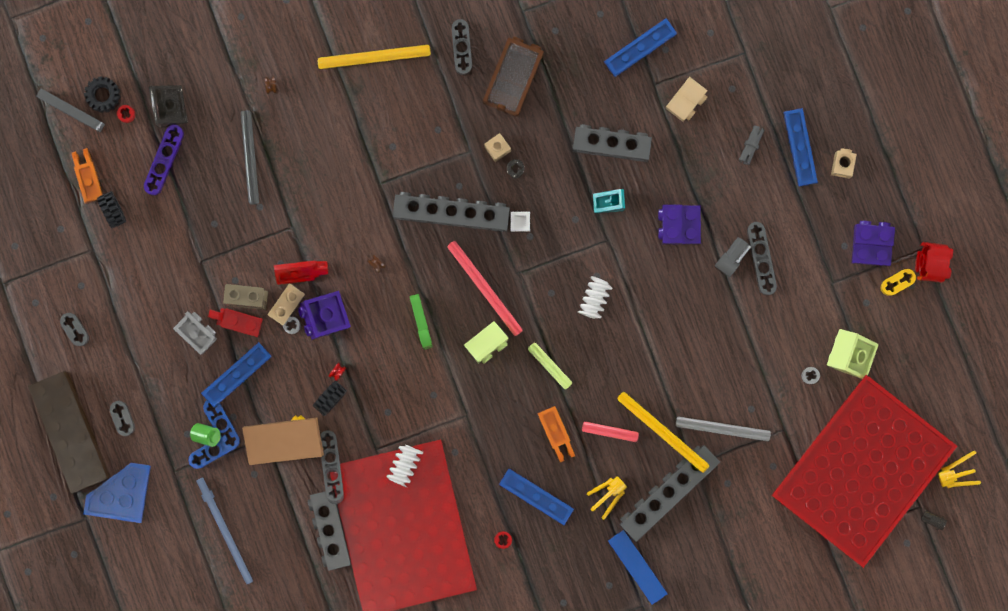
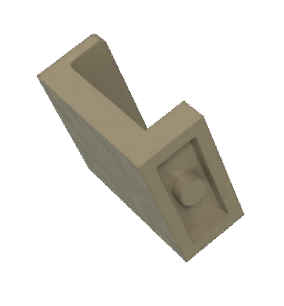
[223,284,269,310]

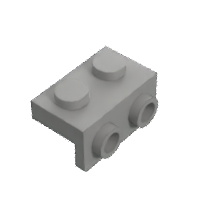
[173,311,217,355]

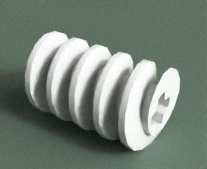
[578,276,612,319]
[386,444,423,488]

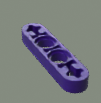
[144,125,184,196]

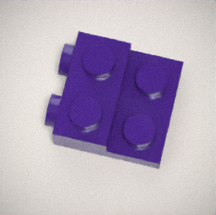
[658,205,701,244]
[852,221,895,266]
[298,291,351,340]

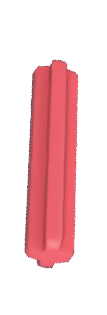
[582,422,639,442]

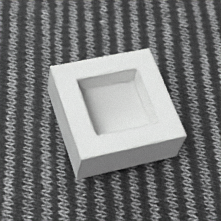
[511,212,530,232]

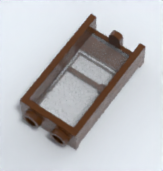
[483,37,544,117]

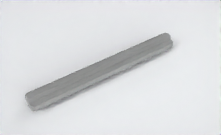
[676,417,771,441]

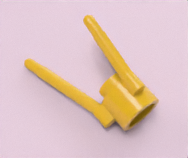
[938,451,981,488]
[587,477,627,520]

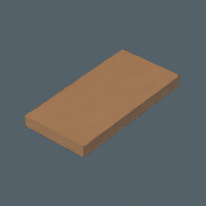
[242,418,324,465]

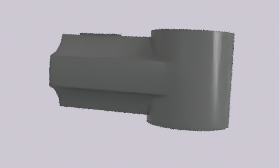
[715,237,751,277]

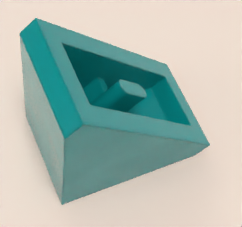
[593,189,625,213]

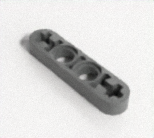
[36,88,105,133]
[747,222,777,295]
[320,430,344,504]

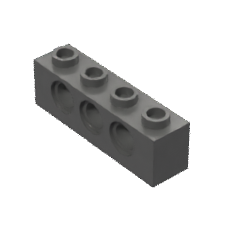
[572,124,652,162]
[308,489,352,571]

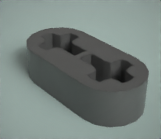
[60,313,89,346]
[110,401,135,436]

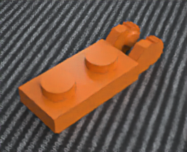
[72,148,103,204]
[538,406,575,462]

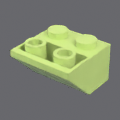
[464,321,509,364]

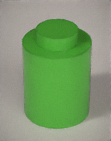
[190,423,221,447]

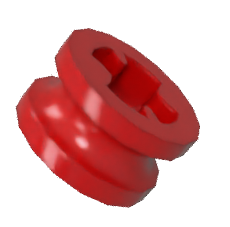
[117,105,135,123]
[329,363,346,381]
[494,531,512,549]

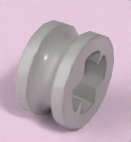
[283,317,301,334]
[801,367,820,384]

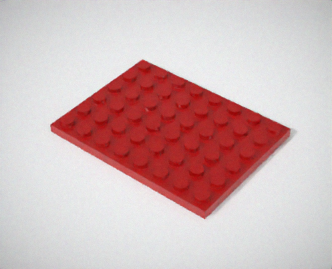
[771,375,958,568]
[330,440,477,611]

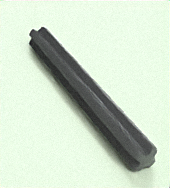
[241,110,259,205]

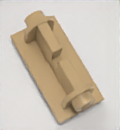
[268,283,305,325]

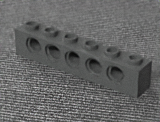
[393,192,510,232]
[619,445,720,542]

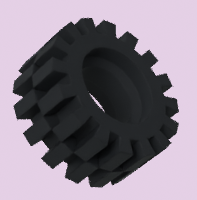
[84,76,121,113]
[97,191,126,229]
[313,380,347,416]

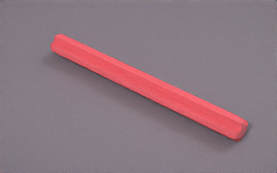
[447,241,522,336]

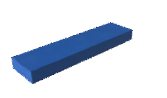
[604,18,677,77]
[783,108,818,187]
[201,342,272,408]
[499,469,574,525]
[608,530,668,605]

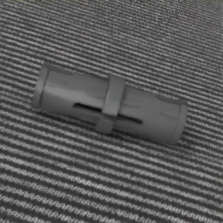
[739,126,765,165]

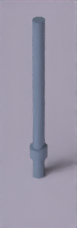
[196,477,253,585]

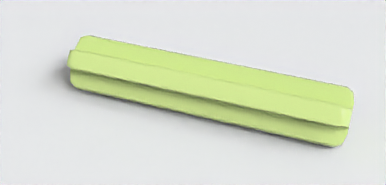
[528,342,572,389]

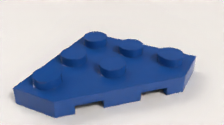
[83,463,151,523]

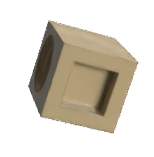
[484,133,511,162]
[831,148,856,179]

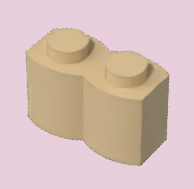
[666,77,707,122]

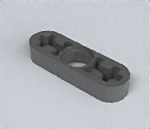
[452,19,472,75]

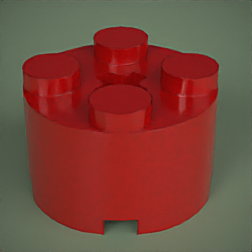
[915,242,953,283]

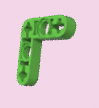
[409,294,433,350]

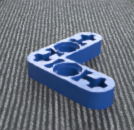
[188,401,240,469]

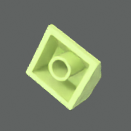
[827,329,879,379]

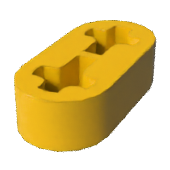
[881,269,916,296]

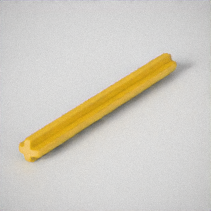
[318,45,431,69]
[618,392,709,473]

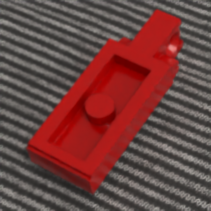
[274,261,328,285]
[208,308,263,337]

